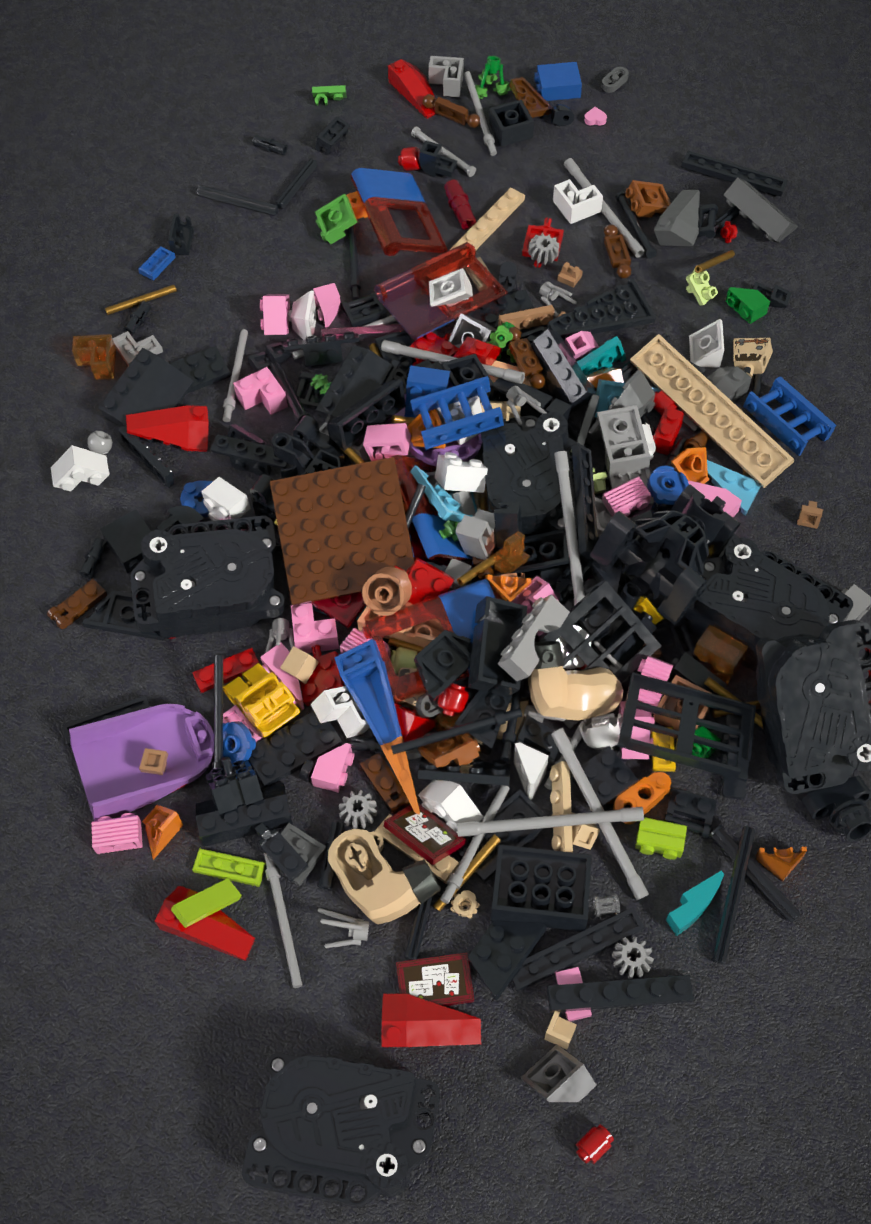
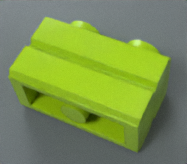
[635,817,687,859]

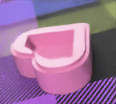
[584,107,607,126]

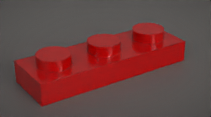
[192,648,259,693]

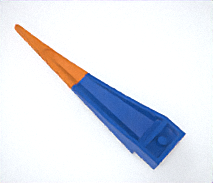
[334,639,420,814]

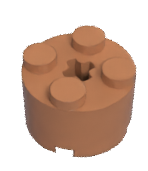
[362,567,412,616]

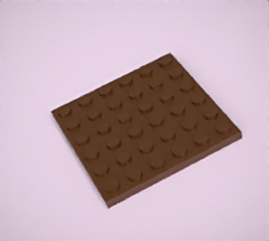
[270,457,414,606]

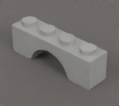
[498,594,570,681]

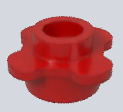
[720,221,737,243]

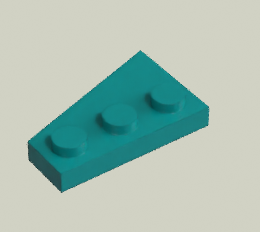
[577,336,627,377]

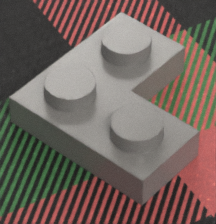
[111,331,163,366]

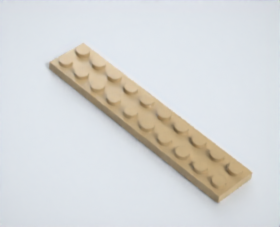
[630,334,794,488]

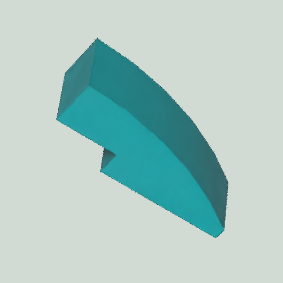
[666,870,724,936]

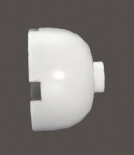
[579,713,622,751]

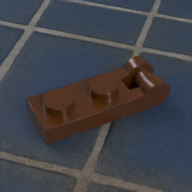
[47,579,107,629]
[360,753,410,814]

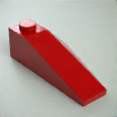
[388,59,437,119]
[126,405,209,452]
[394,702,438,742]
[155,885,255,961]
[382,993,481,1047]

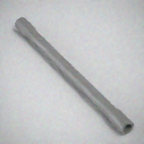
[564,158,645,258]
[381,340,525,384]
[554,451,588,618]
[551,728,649,901]
[457,807,644,837]

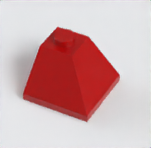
[453,337,502,366]

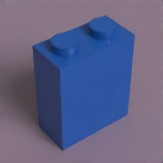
[534,62,582,101]

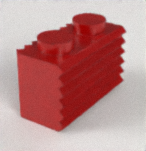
[653,407,684,455]

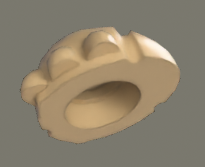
[450,890,480,919]

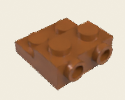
[625,180,671,218]
[418,733,480,768]

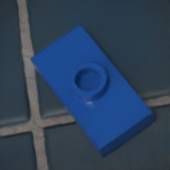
[138,246,176,281]

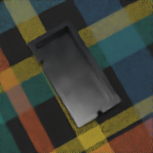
[489,378,572,421]
[468,596,527,697]

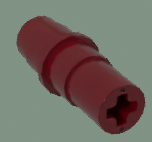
[444,179,476,230]

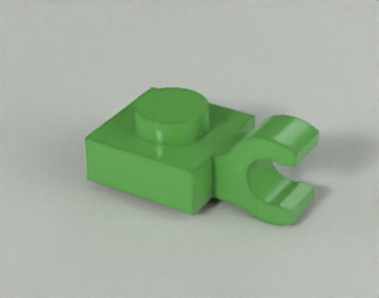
[439,520,459,541]

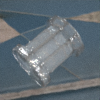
[593,893,620,917]

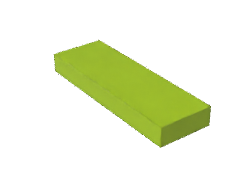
[192,848,266,887]
[171,878,242,928]

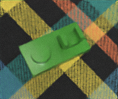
[312,85,347,106]

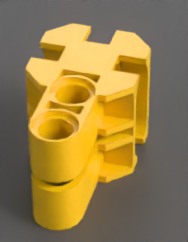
[223,663,300,739]

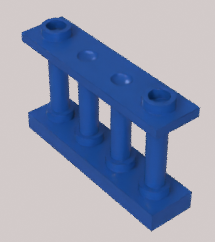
[410,376,504,450]
[743,376,836,456]

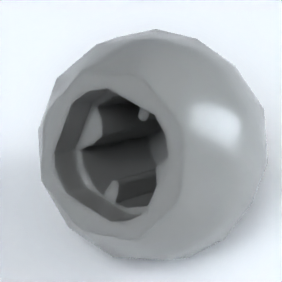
[87,431,113,455]

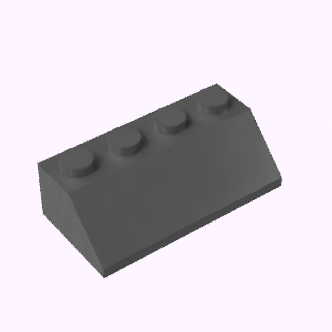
[724,177,798,242]

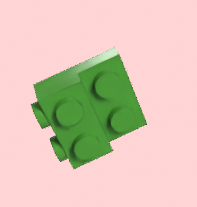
[315,194,358,244]

